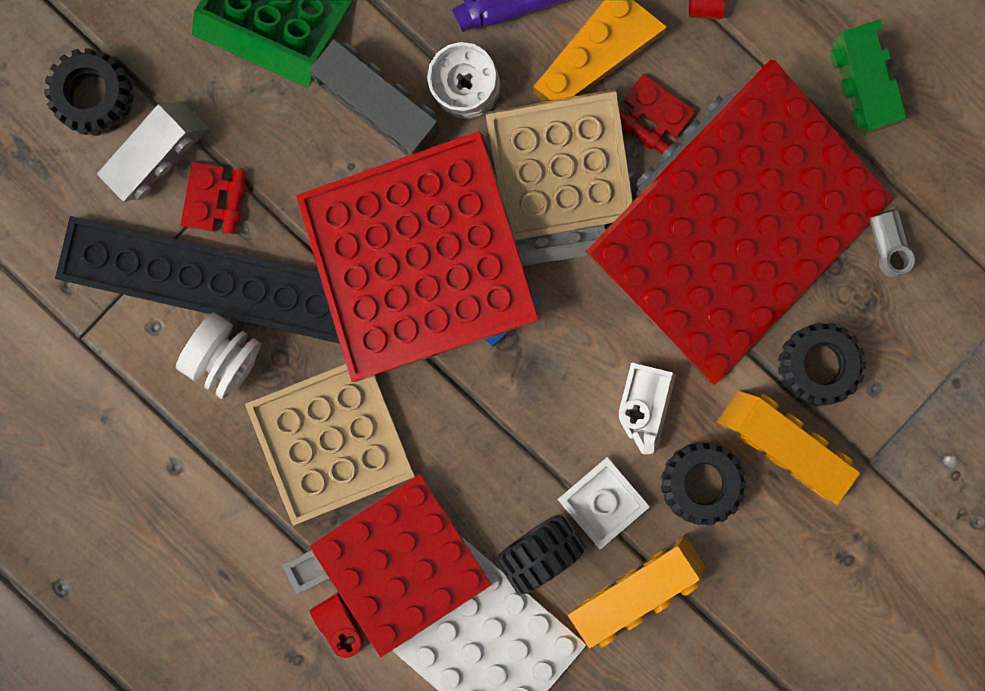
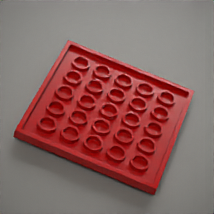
[296,131,540,382]

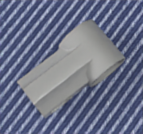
[870,211,915,278]

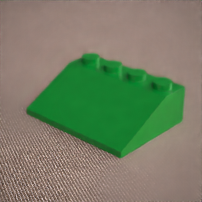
[192,0,353,89]

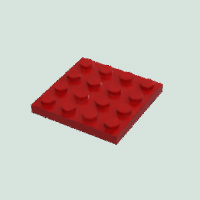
[309,474,492,658]

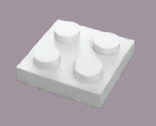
[557,457,650,550]

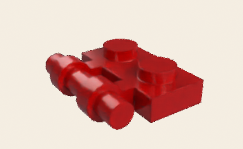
[619,74,695,155]
[180,162,247,235]

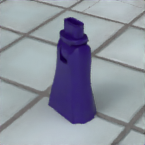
[452,0,569,32]

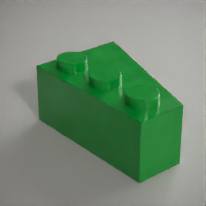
[829,19,906,136]

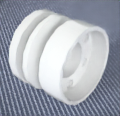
[427,42,501,120]
[176,312,262,400]

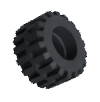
[44,48,134,136]
[778,323,866,406]
[661,442,747,525]
[496,514,586,595]

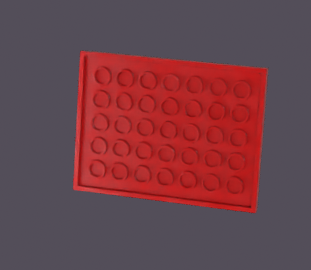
[585,59,893,385]

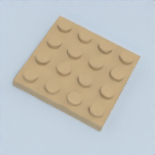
[485,89,633,240]
[245,364,415,526]

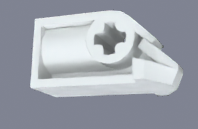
[619,363,676,455]

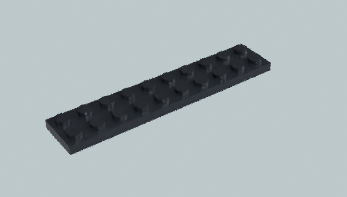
[55,216,340,344]

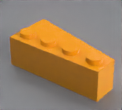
[533,0,667,102]
[716,391,860,505]
[568,534,706,649]

